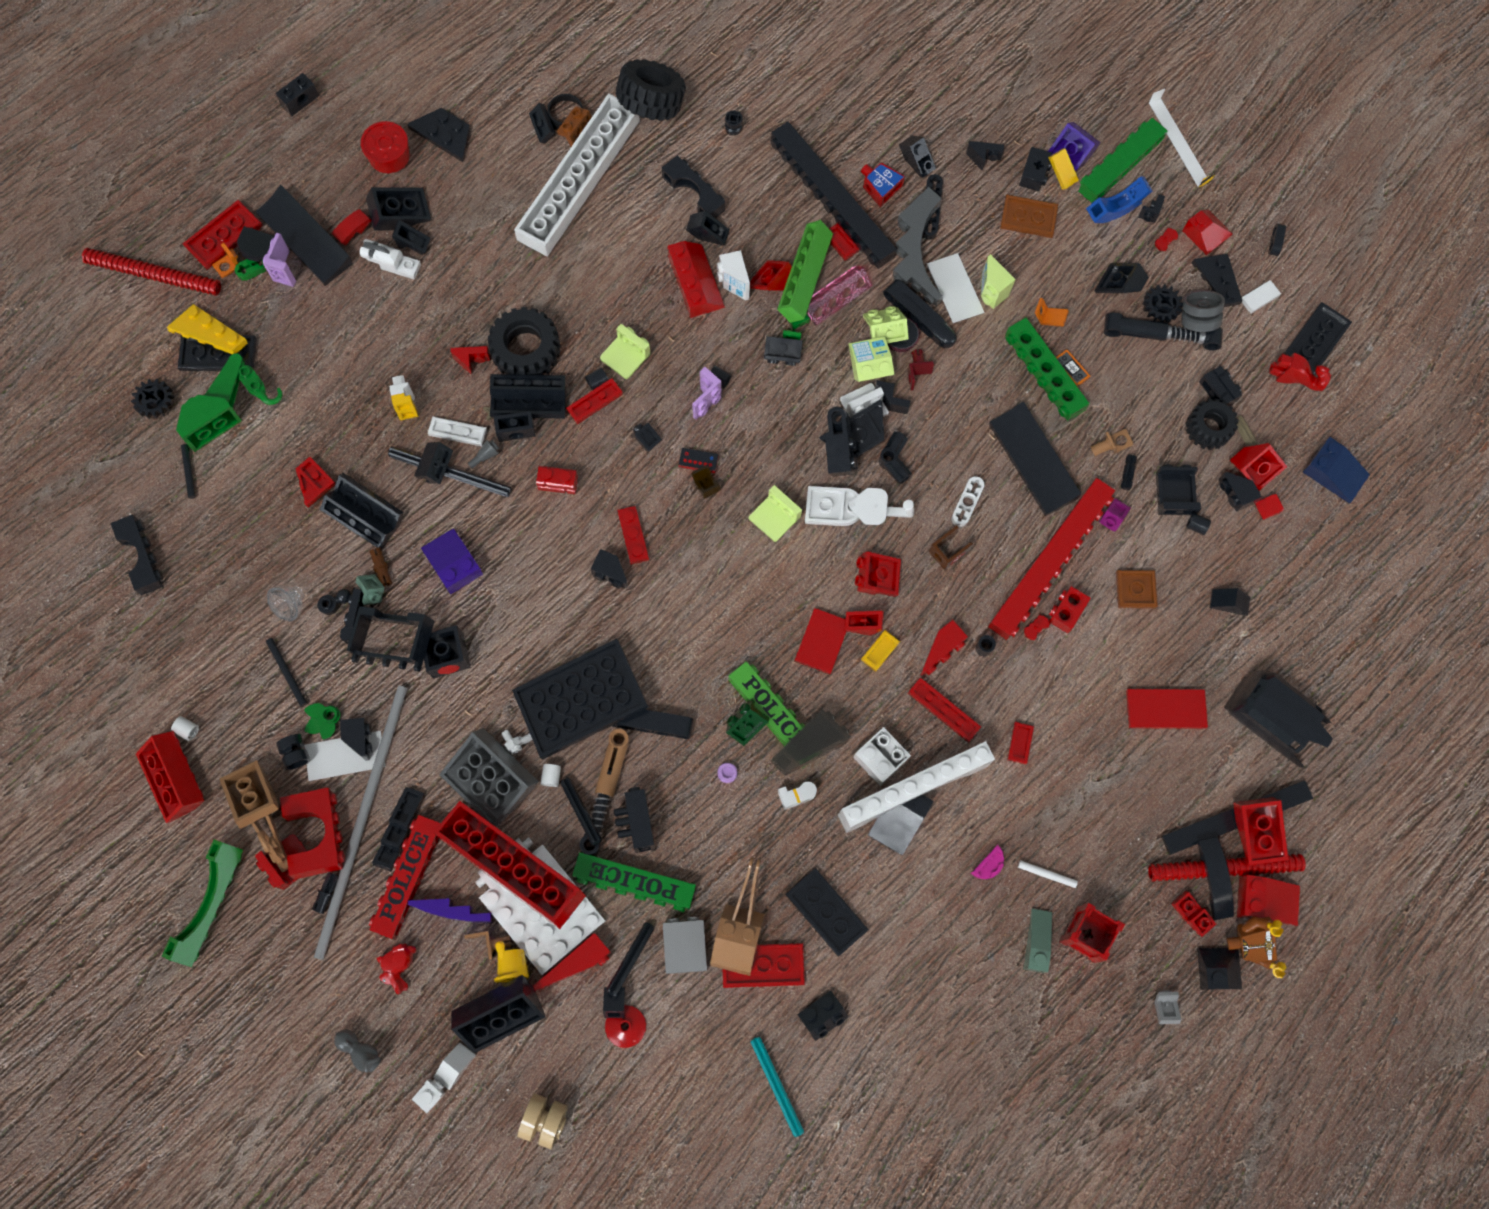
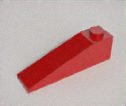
[533,933,611,992]

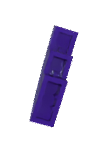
[408,898,493,923]

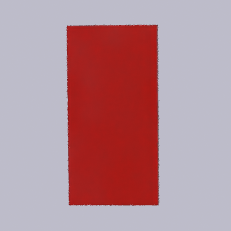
[182,199,263,270]
[1126,689,1208,729]
[722,943,805,988]

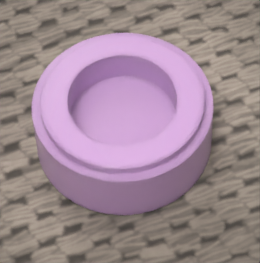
[718,763,737,783]

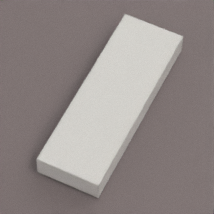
[428,417,487,447]

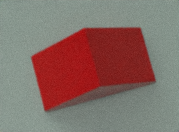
[845,611,884,636]

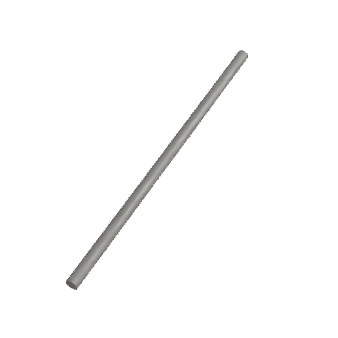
[313,686,407,960]

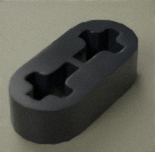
[1268,223,1286,257]

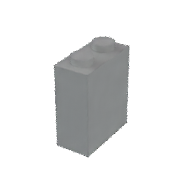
[663,917,707,974]

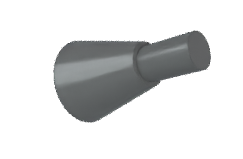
[468,440,500,469]

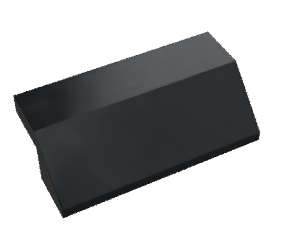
[490,374,565,419]
[320,473,404,549]

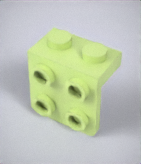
[600,324,650,379]

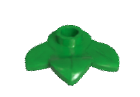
[304,703,341,740]

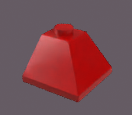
[1182,209,1233,256]
[749,260,792,291]
[1229,443,1287,491]

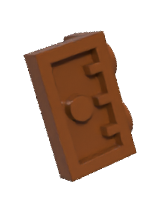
[557,106,592,147]

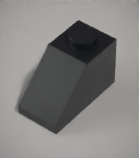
[686,211,730,245]

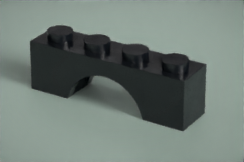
[662,155,725,219]
[110,514,163,596]

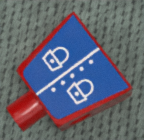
[861,163,905,207]

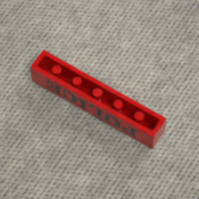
[369,815,441,940]

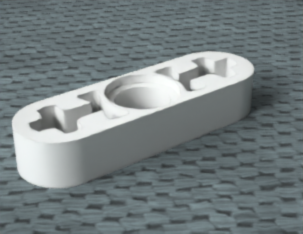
[951,477,984,527]

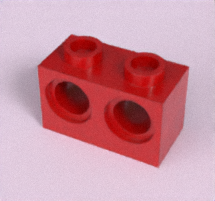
[1049,586,1091,634]

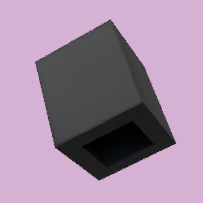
[603,987,626,1018]

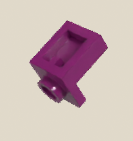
[1100,498,1131,532]

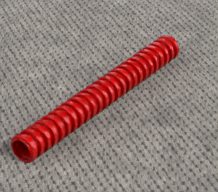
[82,247,221,296]
[1148,854,1306,882]

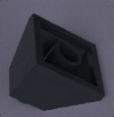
[1094,263,1149,293]
[1197,948,1242,990]

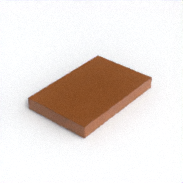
[1000,194,1058,238]

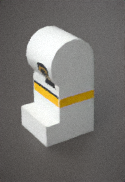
[778,781,817,810]

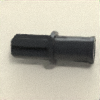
[311,872,338,914]

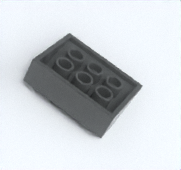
[439,728,539,827]

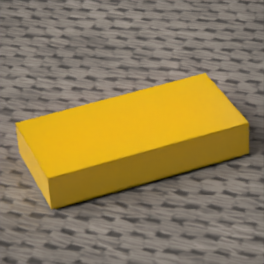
[1048,148,1079,189]
[861,630,900,672]

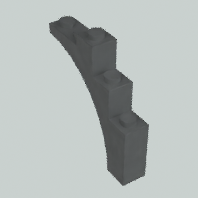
[893,187,943,307]

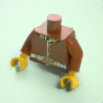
[1226,917,1286,978]

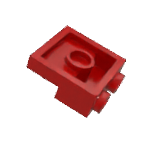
[855,551,901,597]

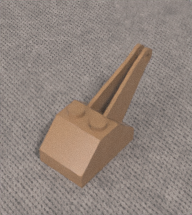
[710,857,765,976]

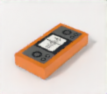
[1056,350,1090,387]

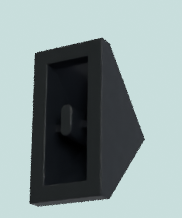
[1209,588,1250,616]

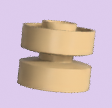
[517,1093,568,1150]

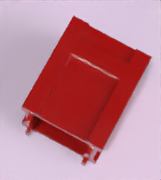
[1059,903,1125,963]

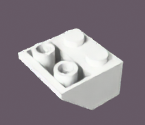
[853,727,911,786]

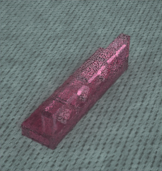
[807,266,872,326]

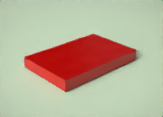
[794,608,847,675]

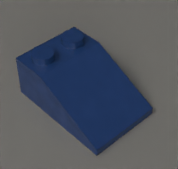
[1303,437,1370,504]

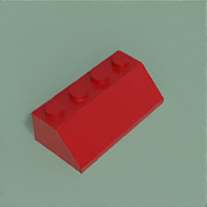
[667,241,725,318]
[136,731,205,823]

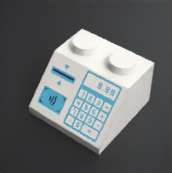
[717,250,750,300]

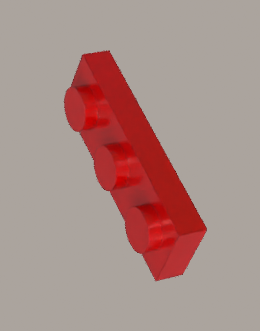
[566,378,623,425]
[617,506,649,565]

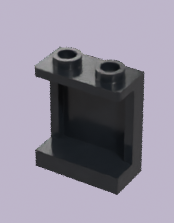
[1156,464,1201,515]

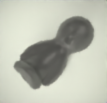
[334,1029,381,1073]

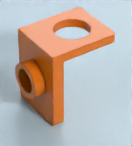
[212,243,239,279]
[1035,298,1069,327]

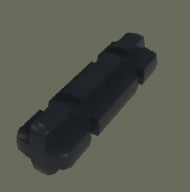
[1121,454,1137,490]

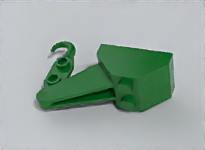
[176,353,283,452]

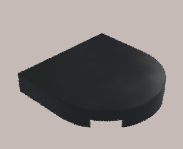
[237,226,275,262]

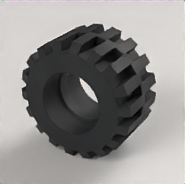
[1186,399,1239,450]

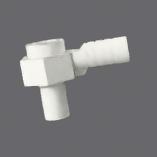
[501,730,532,755]

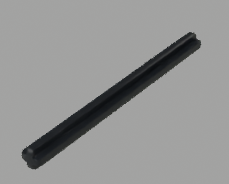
[388,447,512,497]

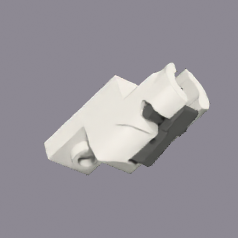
[360,239,421,280]

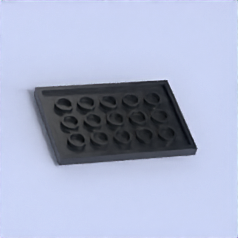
[512,638,649,760]

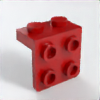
[255,834,307,890]

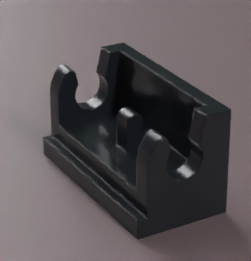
[414,442,453,484]

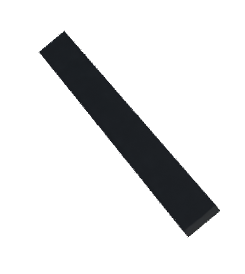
[1161,781,1314,855]

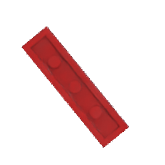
[907,677,981,743]

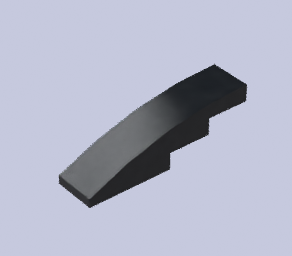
[372,787,424,872]

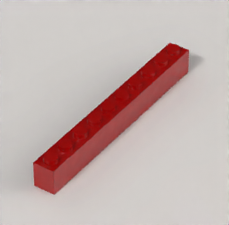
[988,478,1115,640]

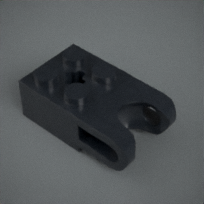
[825,407,858,477]

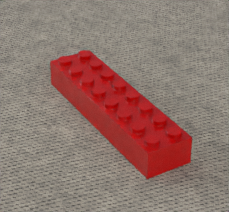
[433,801,586,929]

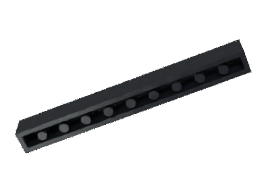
[770,122,897,269]

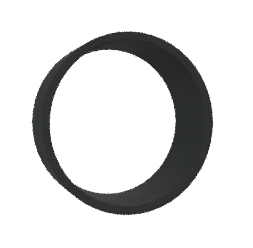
[547,94,584,131]

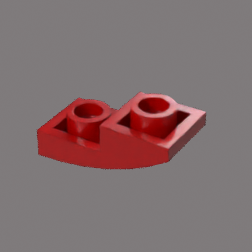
[331,209,371,246]
[1171,891,1216,937]

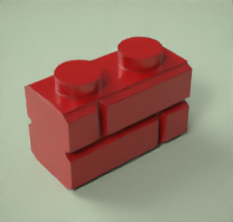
[536,466,578,494]

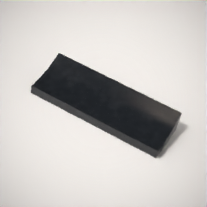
[255,184,353,286]
[989,401,1081,517]

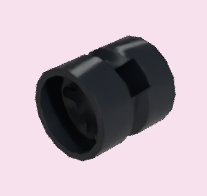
[276,734,310,770]

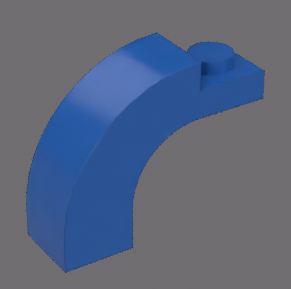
[1086,176,1153,223]

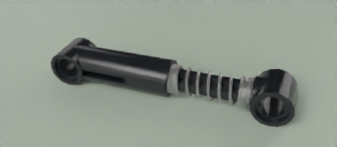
[1104,312,1223,351]

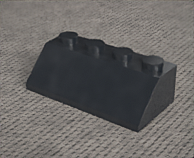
[451,975,545,1053]

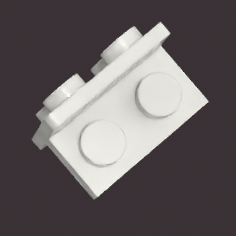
[840,383,889,418]

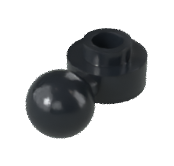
[317,589,351,615]

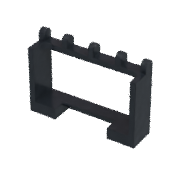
[346,606,435,672]

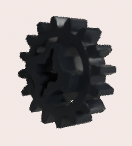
[1142,284,1183,323]
[131,379,175,419]

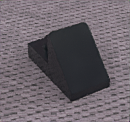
[966,141,1004,170]
[392,220,430,255]

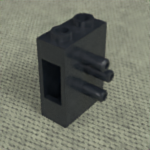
[614,787,656,853]

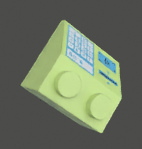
[981,254,1016,309]
[848,336,894,382]

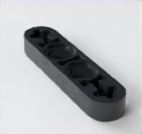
[923,174,943,240]

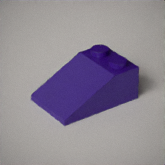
[421,528,483,595]

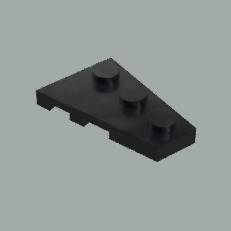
[1192,253,1242,307]

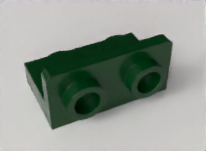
[726,699,769,746]

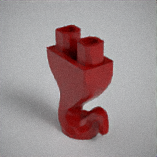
[1268,353,1331,391]

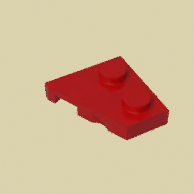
[295,457,336,508]

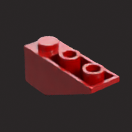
[920,620,968,676]

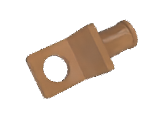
[1090,429,1133,457]
[464,931,511,961]

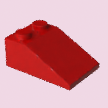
[1233,797,1289,865]
[1237,875,1300,926]

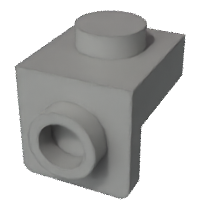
[1154,990,1181,1024]

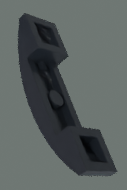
[1197,837,1234,920]

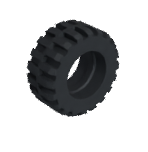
[615,59,686,121]
[488,307,561,375]

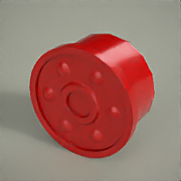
[361,121,410,174]

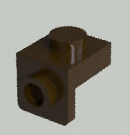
[691,465,721,499]

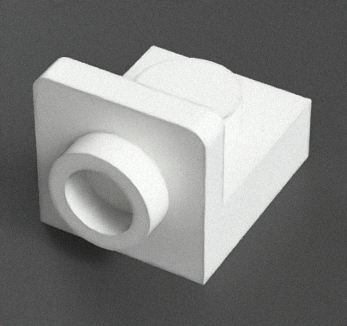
[412,1079,445,1113]

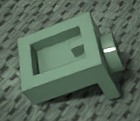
[356,574,384,605]

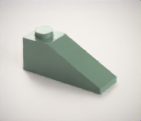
[1023,908,1052,973]

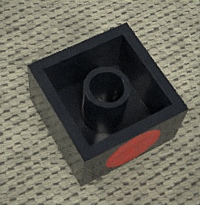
[424,625,471,679]

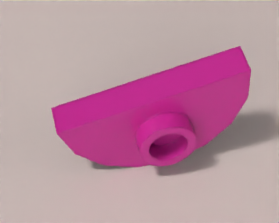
[971,845,1004,880]

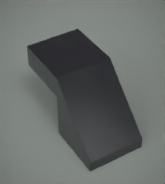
[875,380,911,414]

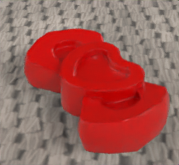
[1155,228,1178,251]
[1024,615,1050,640]

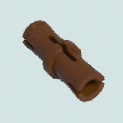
[369,548,392,587]

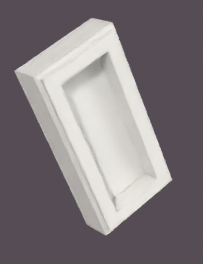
[1242,280,1281,314]

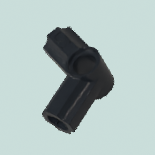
[879,431,912,485]

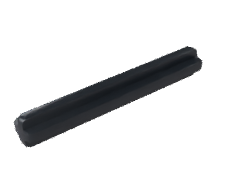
[561,777,601,846]
[607,922,654,996]

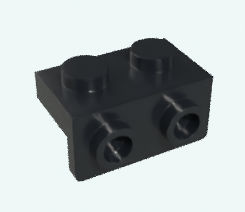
[764,336,803,366]
[797,990,848,1041]

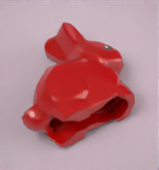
[376,943,416,994]

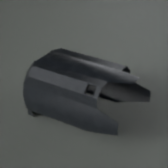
[1224,670,1333,768]

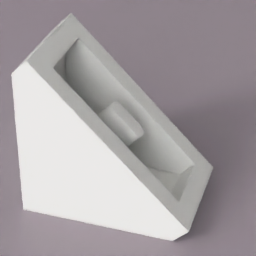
[434,1042,476,1090]

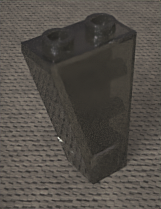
[771,709,851,776]

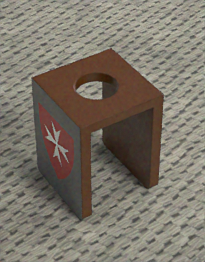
[929,525,973,570]

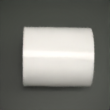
[171,716,199,741]
[541,764,561,787]

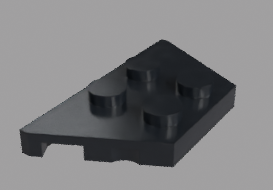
[407,108,471,162]
[819,400,885,458]

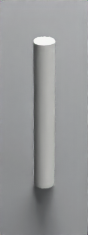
[1018,860,1078,888]

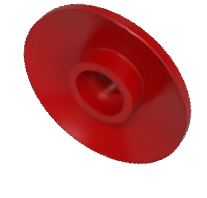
[605,1005,646,1048]

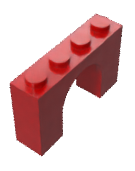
[280,787,345,880]

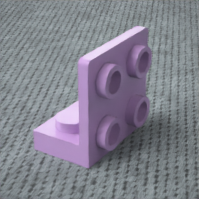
[263,233,296,287]
[692,367,721,420]

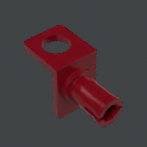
[907,349,934,390]

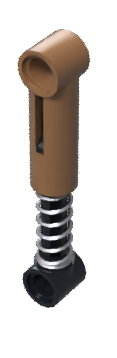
[579,729,630,856]

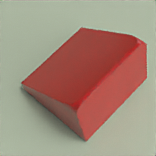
[1255,494,1284,520]

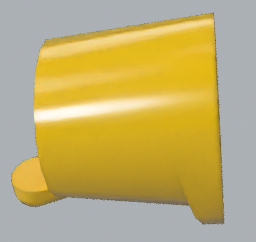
[494,941,529,983]

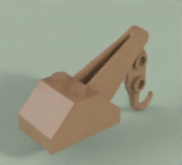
[219,760,288,873]

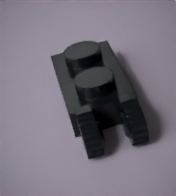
[340,589,364,644]

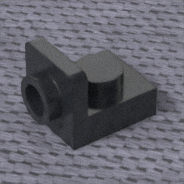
[1138,194,1165,223]
[630,423,662,452]

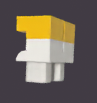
[389,375,418,421]

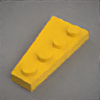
[167,304,248,354]

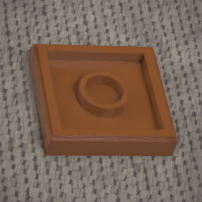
[1116,570,1158,608]

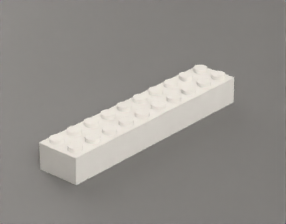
[514,93,640,257]

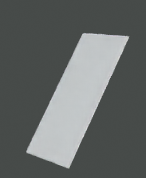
[927,253,984,323]
[305,731,385,781]

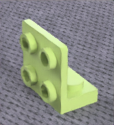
[863,306,908,343]
[749,485,802,542]

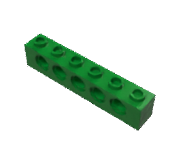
[1005,318,1090,422]

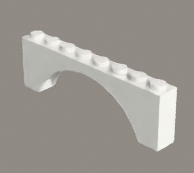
[838,741,995,833]

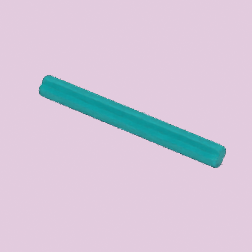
[751,1037,804,1137]

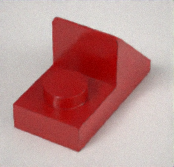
[450,346,490,374]

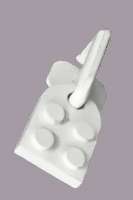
[805,486,914,526]

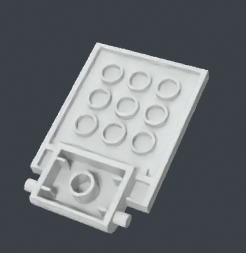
[475,837,605,975]

